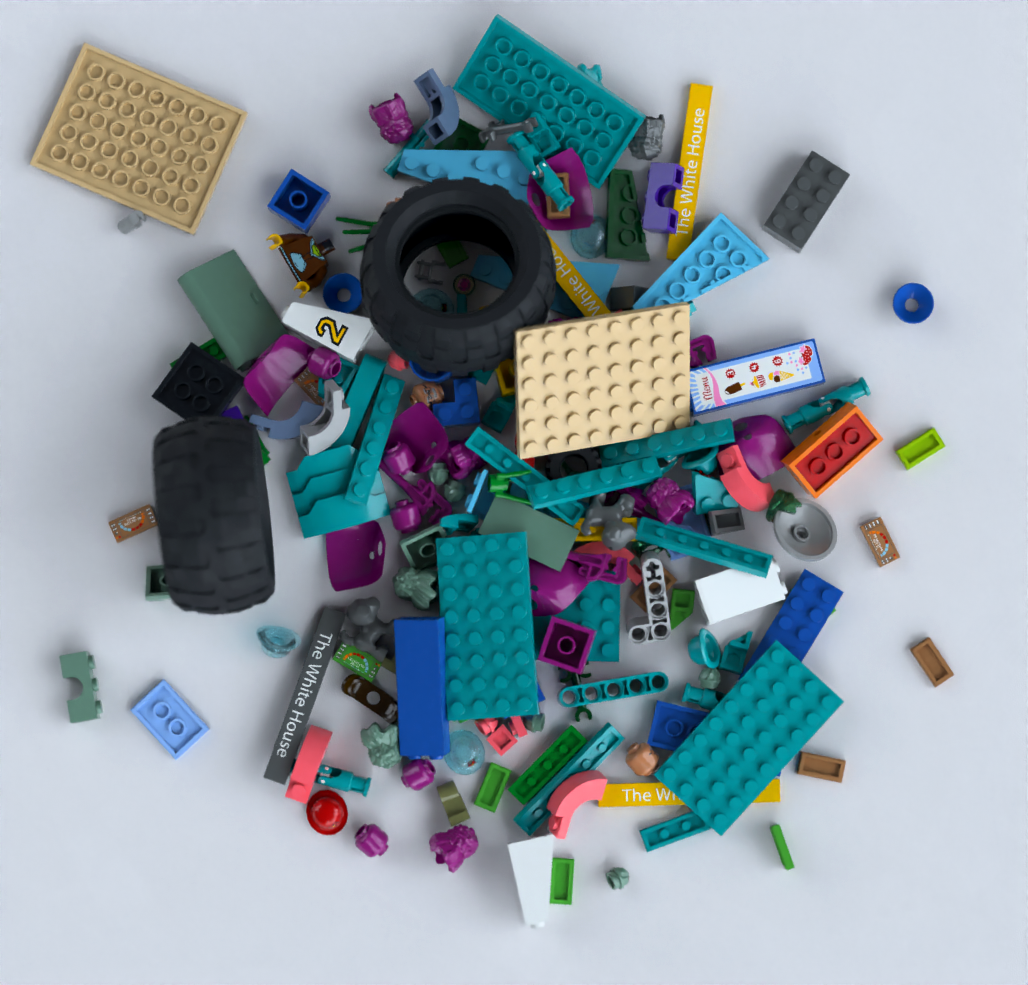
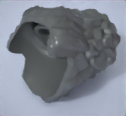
[628,114,665,161]

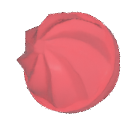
[387,351,409,371]
[475,718,498,736]

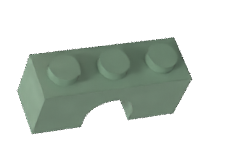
[59,651,103,723]

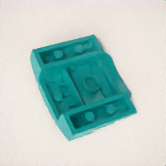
[286,444,390,539]

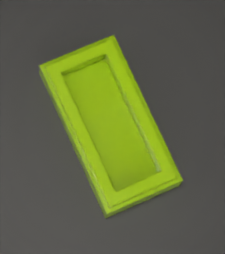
[895,427,945,470]

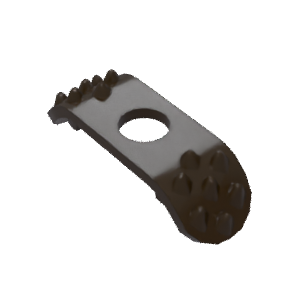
[341,674,398,724]

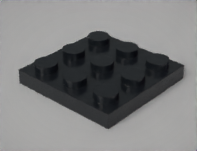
[152,342,244,420]

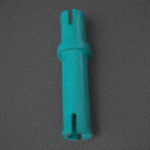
[383,119,429,179]

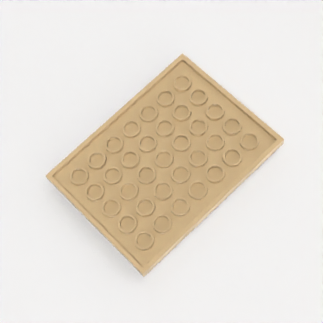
[30,43,248,236]
[514,302,690,459]

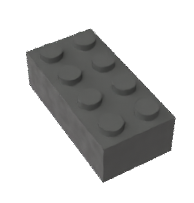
[762,150,850,253]

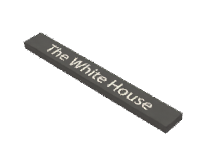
[263,607,346,785]

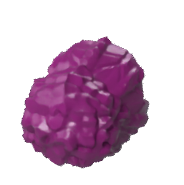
[369,93,414,144]
[440,436,488,480]
[646,477,695,525]
[429,824,479,873]

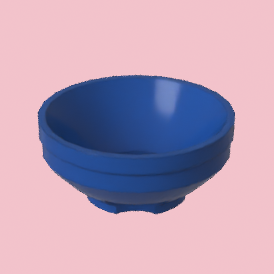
[323,273,362,313]
[893,283,934,324]

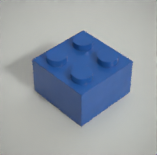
[267,169,331,234]

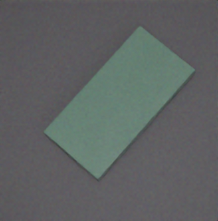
[478,498,580,572]

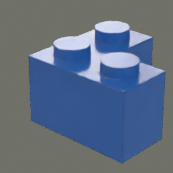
[433,377,480,428]

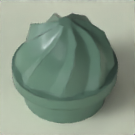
[427,463,449,485]
[444,479,466,502]
[698,667,721,689]
[523,711,545,733]
[606,867,629,890]

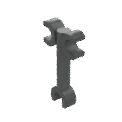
[478,117,538,143]

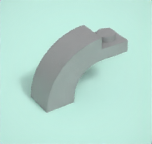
[300,379,350,456]

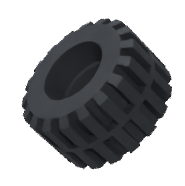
[545,447,602,481]

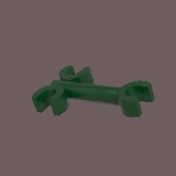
[558,661,592,722]

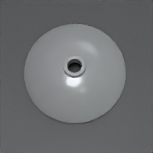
[773,498,837,562]

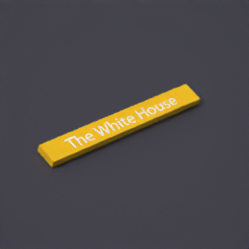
[666,83,713,261]
[545,231,611,317]
[598,779,780,807]

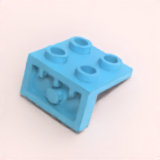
[464,469,510,521]

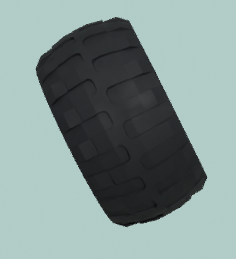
[359,177,556,376]
[153,415,275,615]

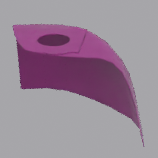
[527,147,594,231]
[244,334,315,417]
[385,402,449,473]
[717,415,796,480]
[326,520,386,592]
[529,557,589,617]

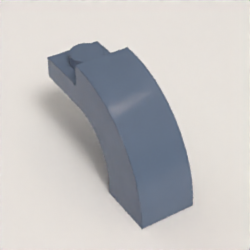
[414,68,459,146]
[249,400,324,440]

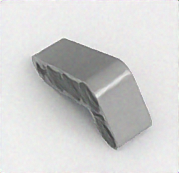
[626,551,671,644]

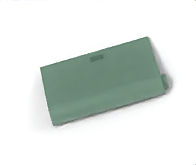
[177,249,289,372]

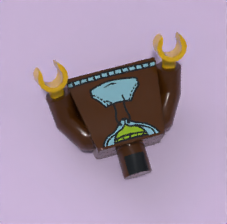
[266,233,336,298]

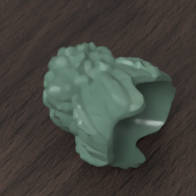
[392,566,438,611]
[360,722,402,769]

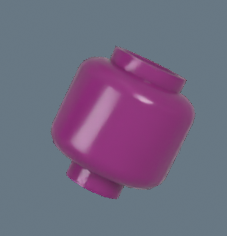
[307,347,342,380]
[382,441,416,475]
[390,499,422,534]
[401,757,436,791]
[354,824,389,857]

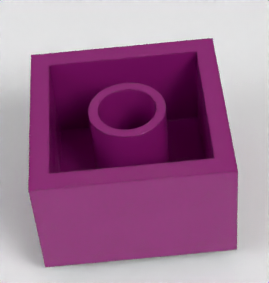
[537,615,597,675]

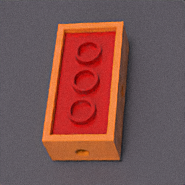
[781,402,883,499]

